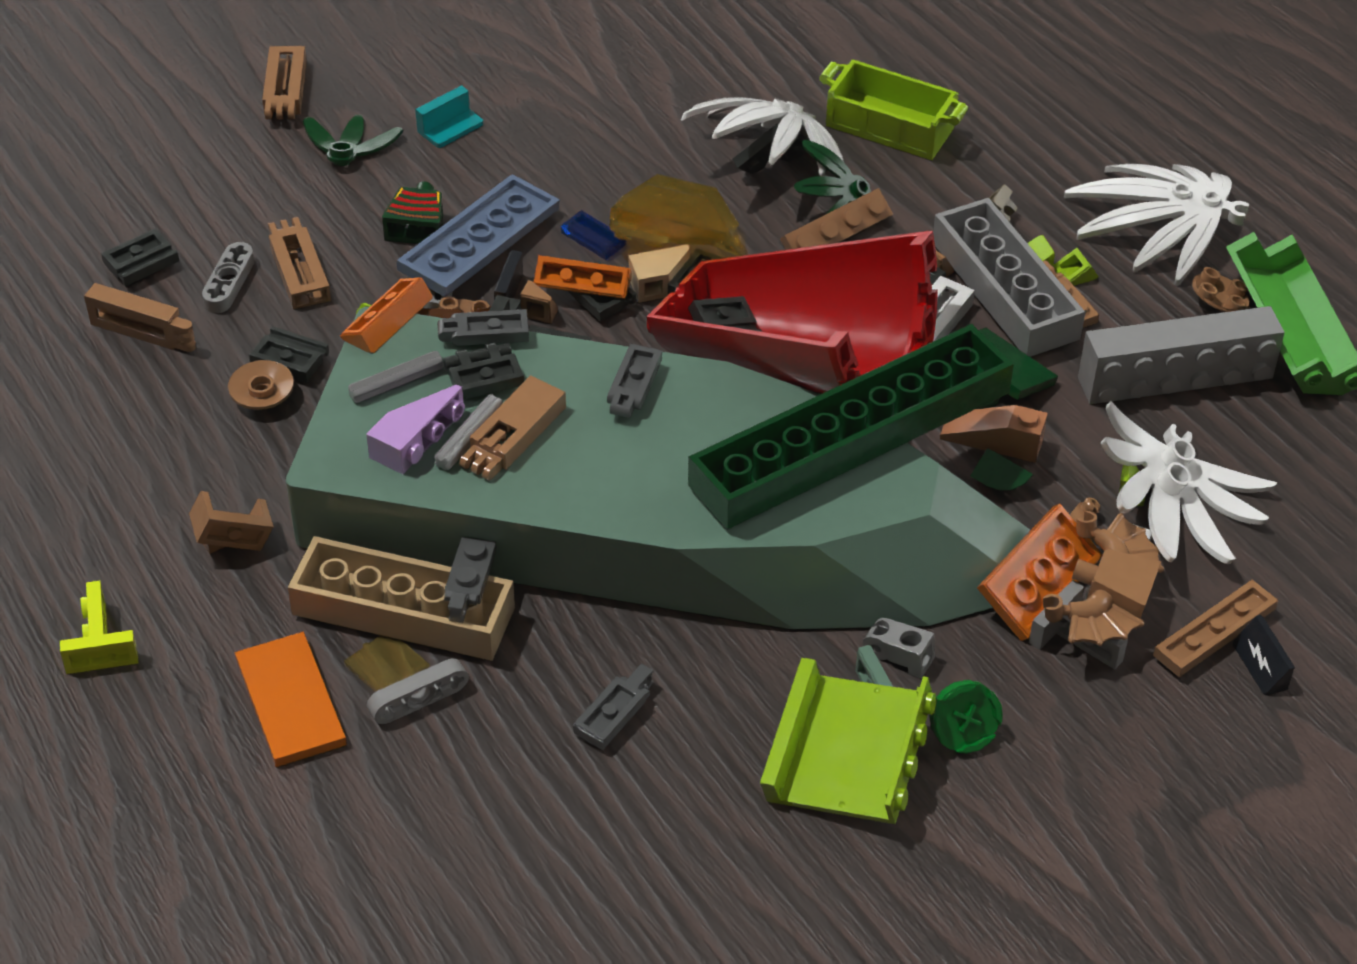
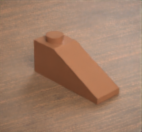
[940,405,1048,463]

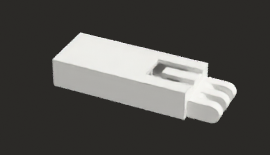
[932,276,975,342]

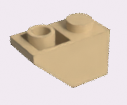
[628,244,690,303]

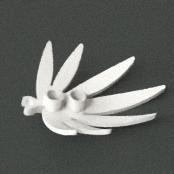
[681,97,844,176]
[1064,164,1249,286]
[1101,401,1277,564]

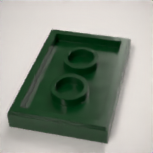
[979,328,1058,400]

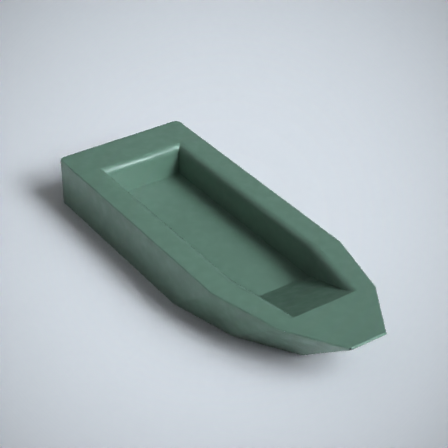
[286,307,1030,629]

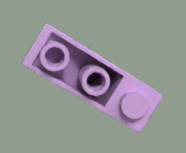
[366,384,465,474]

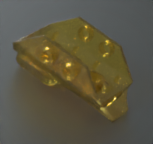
[609,174,747,256]

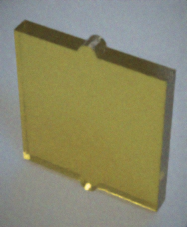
[344,635,430,692]

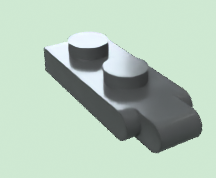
[437,309,529,346]
[607,344,662,418]

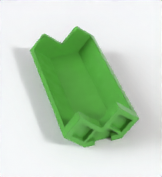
[1226,232,1357,395]

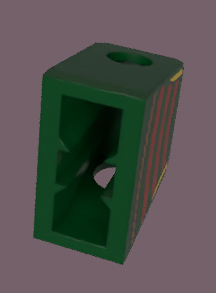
[382,181,443,244]

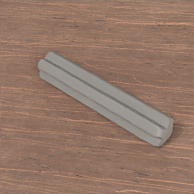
[348,351,444,403]
[434,394,503,471]

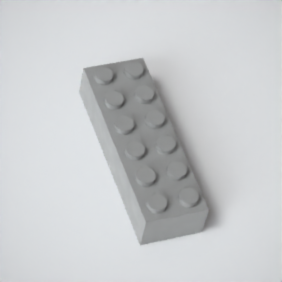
[933,198,1085,357]
[1078,306,1285,404]

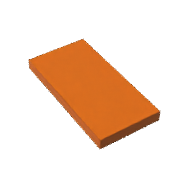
[977,503,1103,641]
[235,631,347,767]

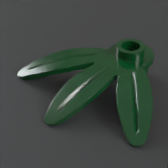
[303,115,404,166]
[794,140,871,214]

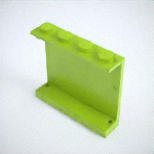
[760,657,936,824]

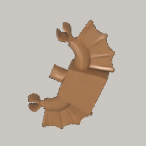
[1043,511,1164,646]

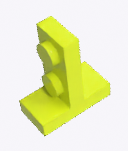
[60,580,139,674]

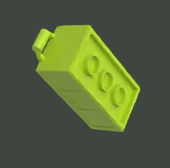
[819,59,968,160]

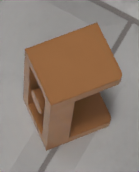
[189,491,274,551]

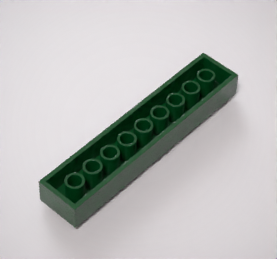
[688,324,1014,530]

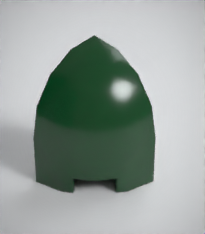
[970,448,1033,490]

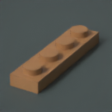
[780,188,893,250]
[1153,580,1278,677]

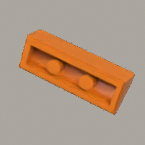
[533,255,632,299]
[340,277,432,353]

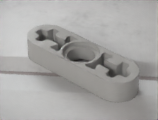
[202,242,254,313]
[367,659,469,724]

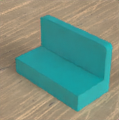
[415,85,483,148]

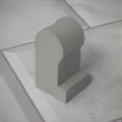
[862,618,935,679]

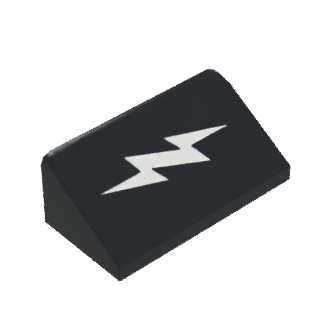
[1233,615,1295,695]

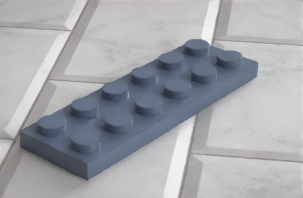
[397,174,560,297]

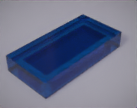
[561,210,626,260]

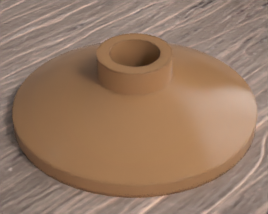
[228,360,294,410]

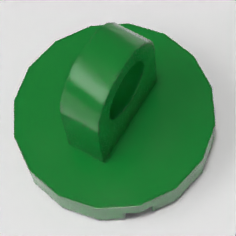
[929,680,1003,754]

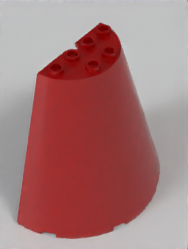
[647,231,938,394]

